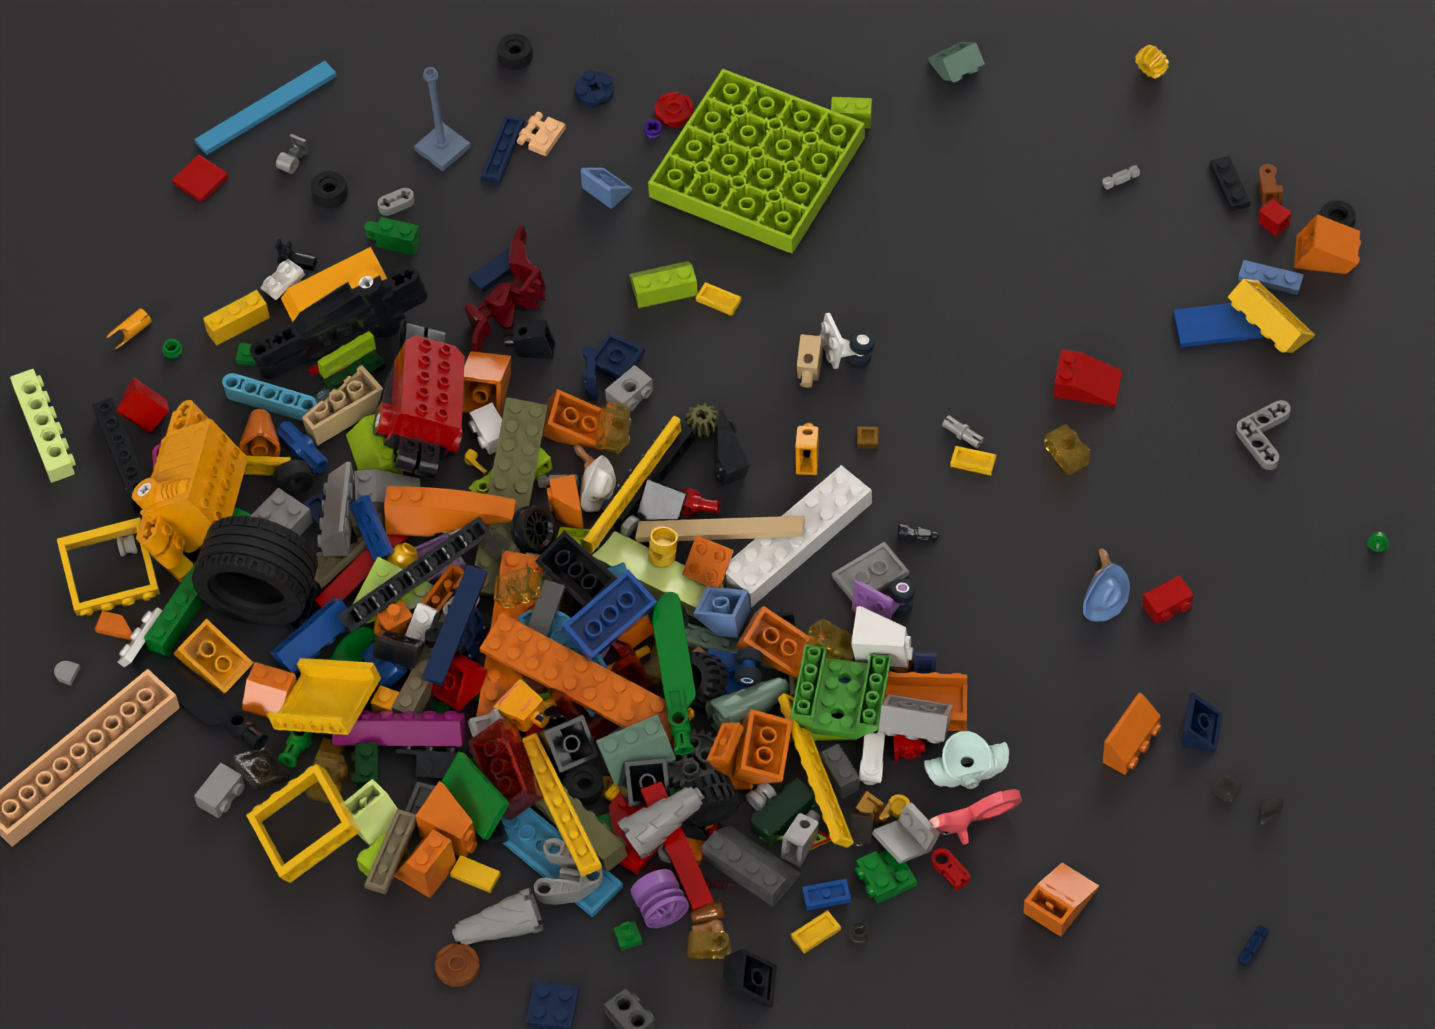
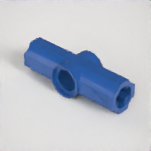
[276,421,329,474]

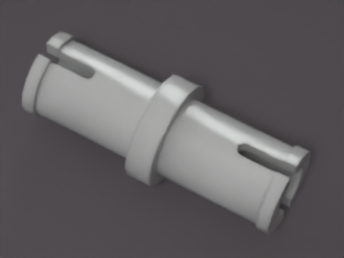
[942,415,984,449]

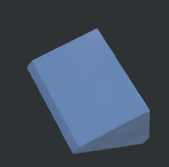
[580,168,633,209]

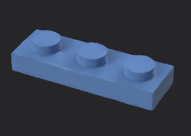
[1238,260,1304,295]

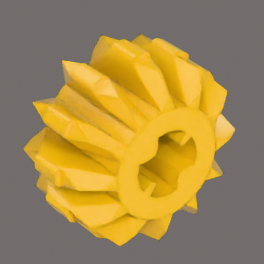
[1135,45,1169,79]

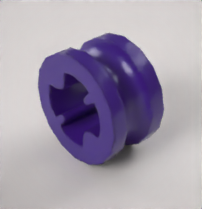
[644,119,662,139]

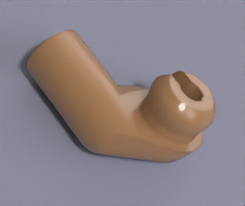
[692,919,724,937]

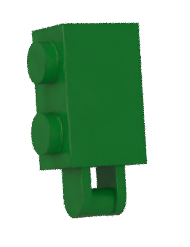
[364,217,421,256]

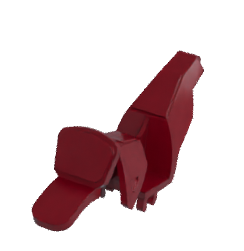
[465,225,546,352]

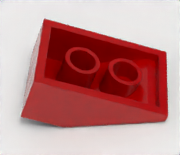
[1054,349,1122,407]

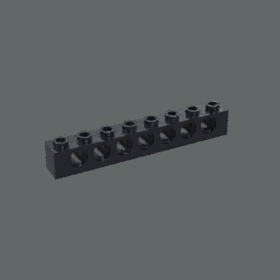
[337,517,491,634]

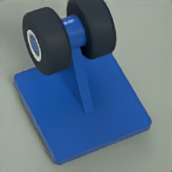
[707,648,763,695]

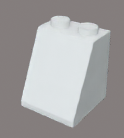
[851,606,914,668]

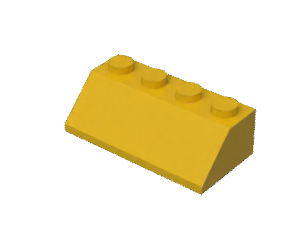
[1228,279,1315,353]

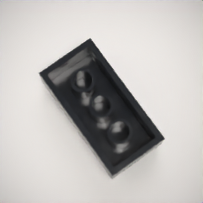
[535,530,618,607]

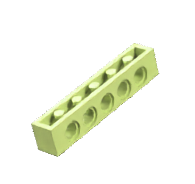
[10,369,76,483]

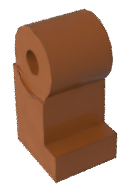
[1258,164,1283,204]

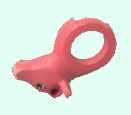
[929,789,1022,845]

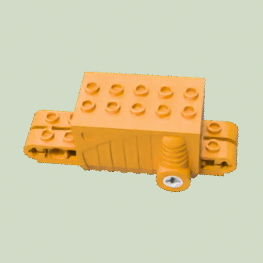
[132,400,248,569]

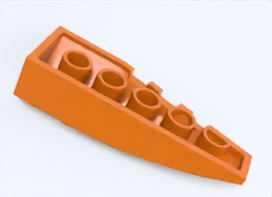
[384,486,516,537]

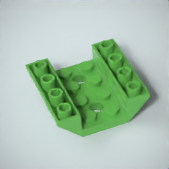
[791,644,892,739]

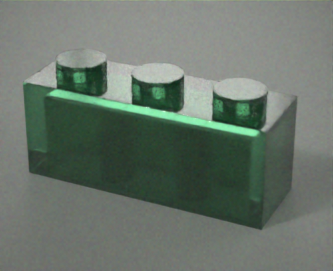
[750,778,817,847]

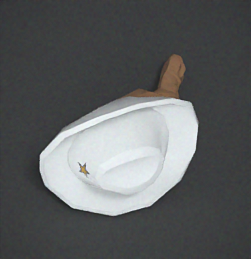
[574,445,616,512]

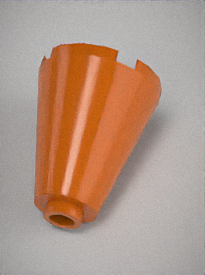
[239,409,281,457]

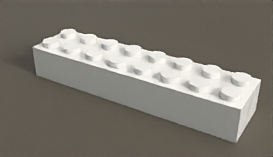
[722,465,872,607]

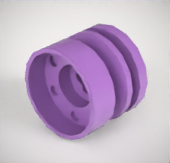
[631,869,689,928]

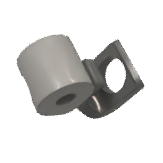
[276,134,310,174]

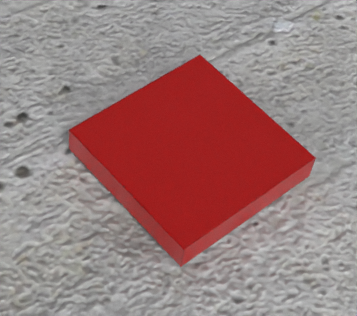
[172,154,229,203]

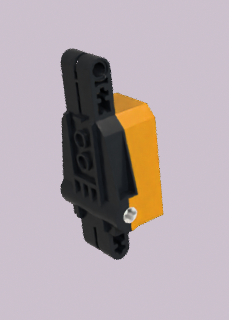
[250,247,428,379]

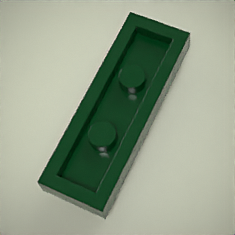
[323,350,386,393]

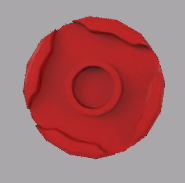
[654,92,694,127]

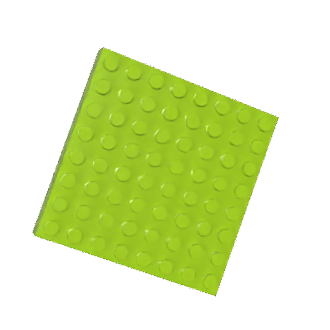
[648,69,865,254]

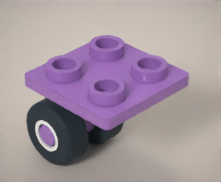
[852,579,915,620]

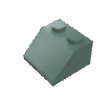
[928,42,985,82]

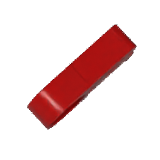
[932,848,970,891]

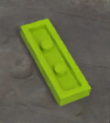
[317,331,376,379]

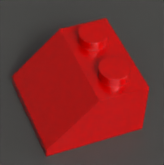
[431,654,488,710]

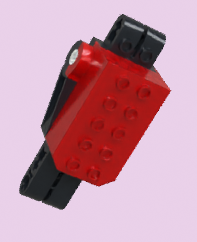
[372,321,465,478]

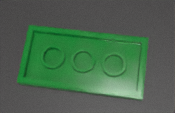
[441,752,510,840]

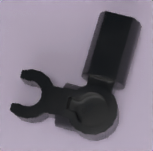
[275,239,317,271]
[425,613,465,658]

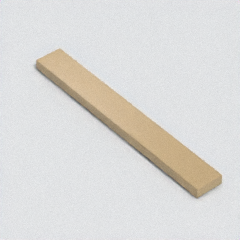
[635,516,806,542]

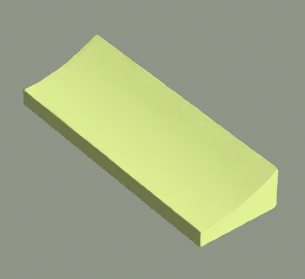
[592,531,724,618]

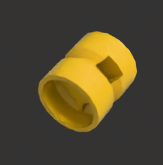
[648,526,678,567]

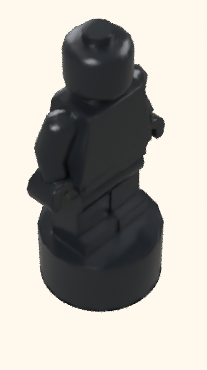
[897,523,939,542]

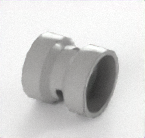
[746,783,777,812]

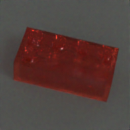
[468,718,543,820]

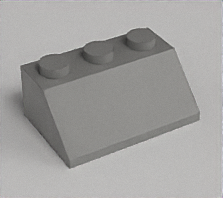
[878,694,953,743]

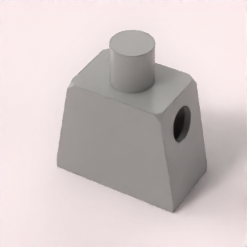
[780,810,820,867]

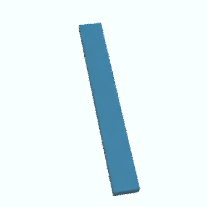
[195,61,337,155]

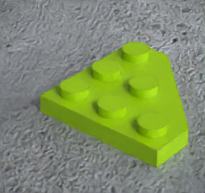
[353,557,434,624]

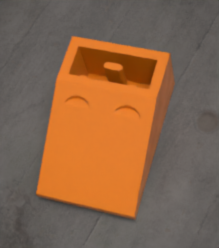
[1024,863,1099,937]

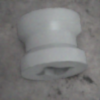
[117,534,138,557]

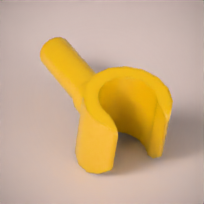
[464,449,488,475]

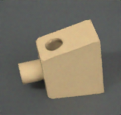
[797,334,823,388]

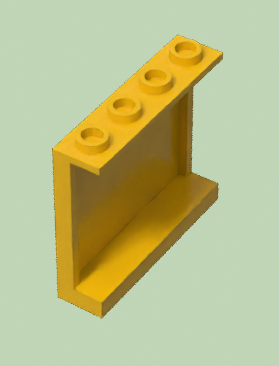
[267,658,381,735]

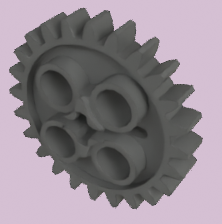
[667,729,719,790]

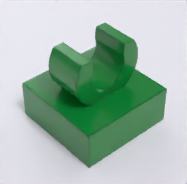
[614,921,642,951]

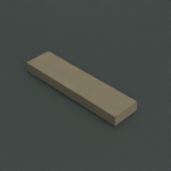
[364,809,417,894]

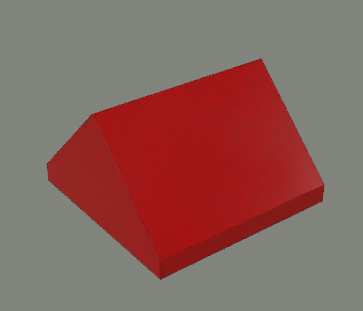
[116,377,169,434]

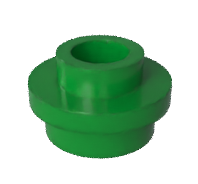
[162,339,183,359]
[1367,532,1389,552]

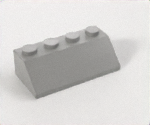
[318,462,355,556]

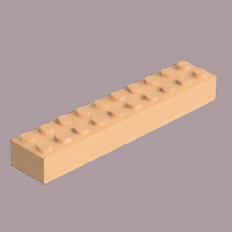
[0,669,180,847]

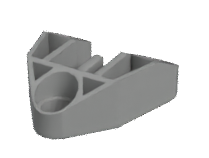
[534,838,603,905]

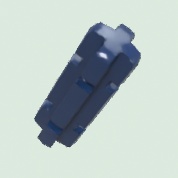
[1238,925,1269,966]

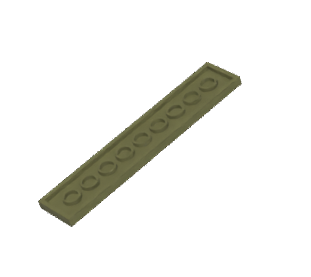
[475,397,548,598]

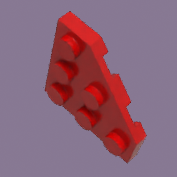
[609,792,663,875]

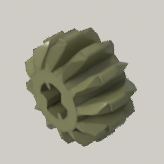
[685,402,718,438]

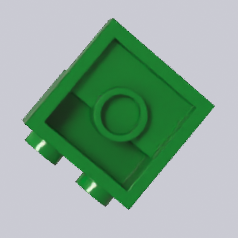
[854,850,917,904]

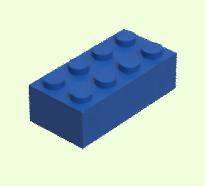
[562,569,658,662]

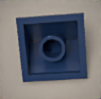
[1182,693,1222,752]

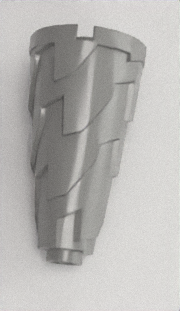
[617,787,704,859]
[452,888,543,945]

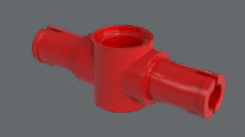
[682,488,721,516]

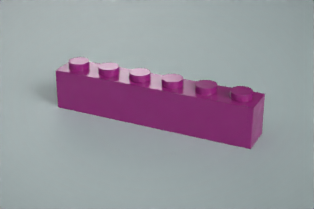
[332,710,466,746]

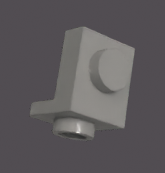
[467,709,505,742]

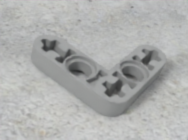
[1236,400,1291,470]

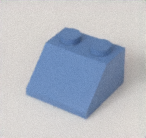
[694,586,751,638]

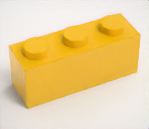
[203,290,270,346]

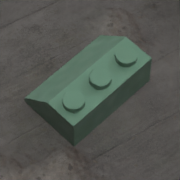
[596,714,676,787]

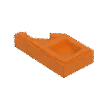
[95,611,132,640]

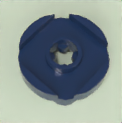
[575,70,614,107]

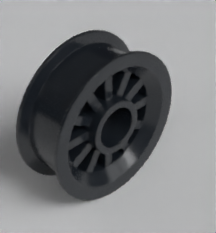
[511,505,556,553]

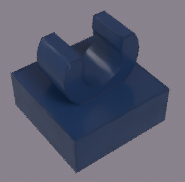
[914,652,937,674]

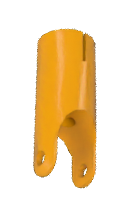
[106,308,152,349]

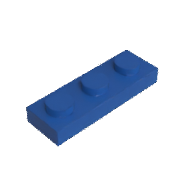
[349,495,394,562]

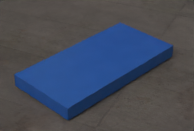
[1173,303,1263,347]

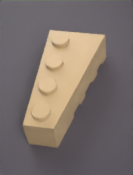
[302,365,383,446]

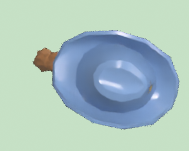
[1083,549,1130,622]

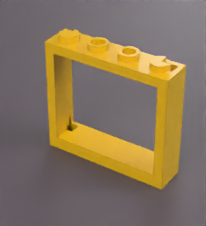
[57,517,160,616]
[246,763,361,883]

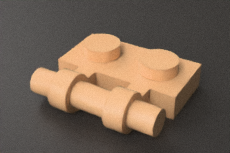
[517,112,566,156]

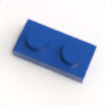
[802,879,851,911]

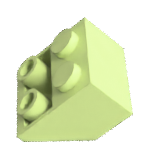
[345,779,398,846]

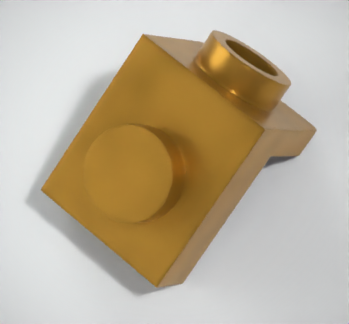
[853,791,892,826]

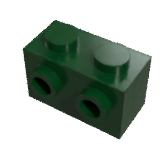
[352,742,381,790]

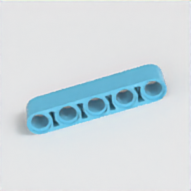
[222,373,317,421]

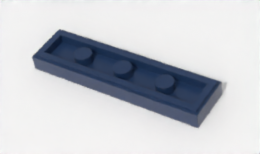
[480,115,525,184]

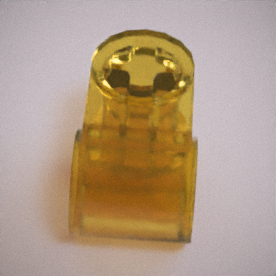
[687,930,731,959]

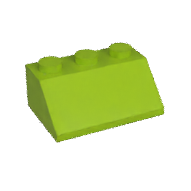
[629,261,698,308]
[346,414,403,475]

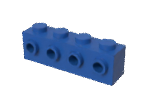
[269,598,347,673]

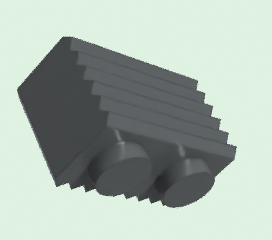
[820,744,860,798]

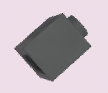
[604,988,655,1029]

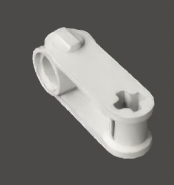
[859,729,885,785]

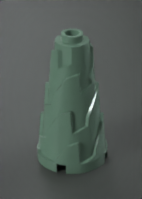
[705,677,790,734]

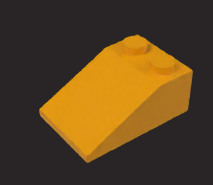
[173,619,253,694]

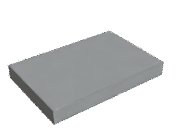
[832,542,909,602]

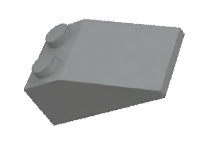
[354,469,421,516]

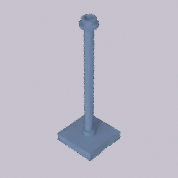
[414,67,471,171]

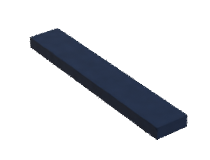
[422,565,488,686]

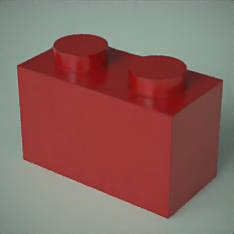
[1142,575,1194,625]

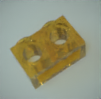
[806,619,854,661]

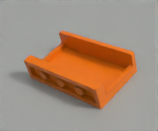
[884,671,967,731]

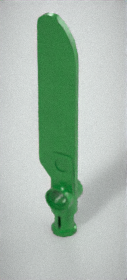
[652,592,696,755]
[278,627,375,767]

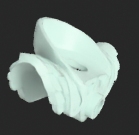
[924,731,1009,789]

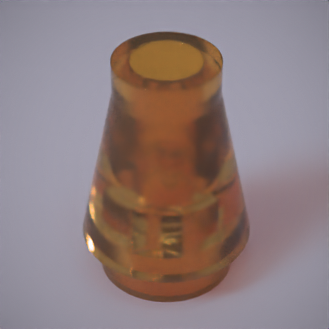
[690,900,725,924]

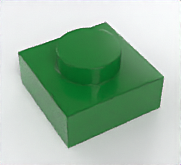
[236,343,257,366]

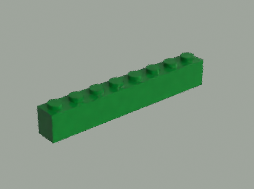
[144,507,251,656]

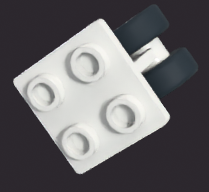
[261,259,316,300]
[819,313,875,369]

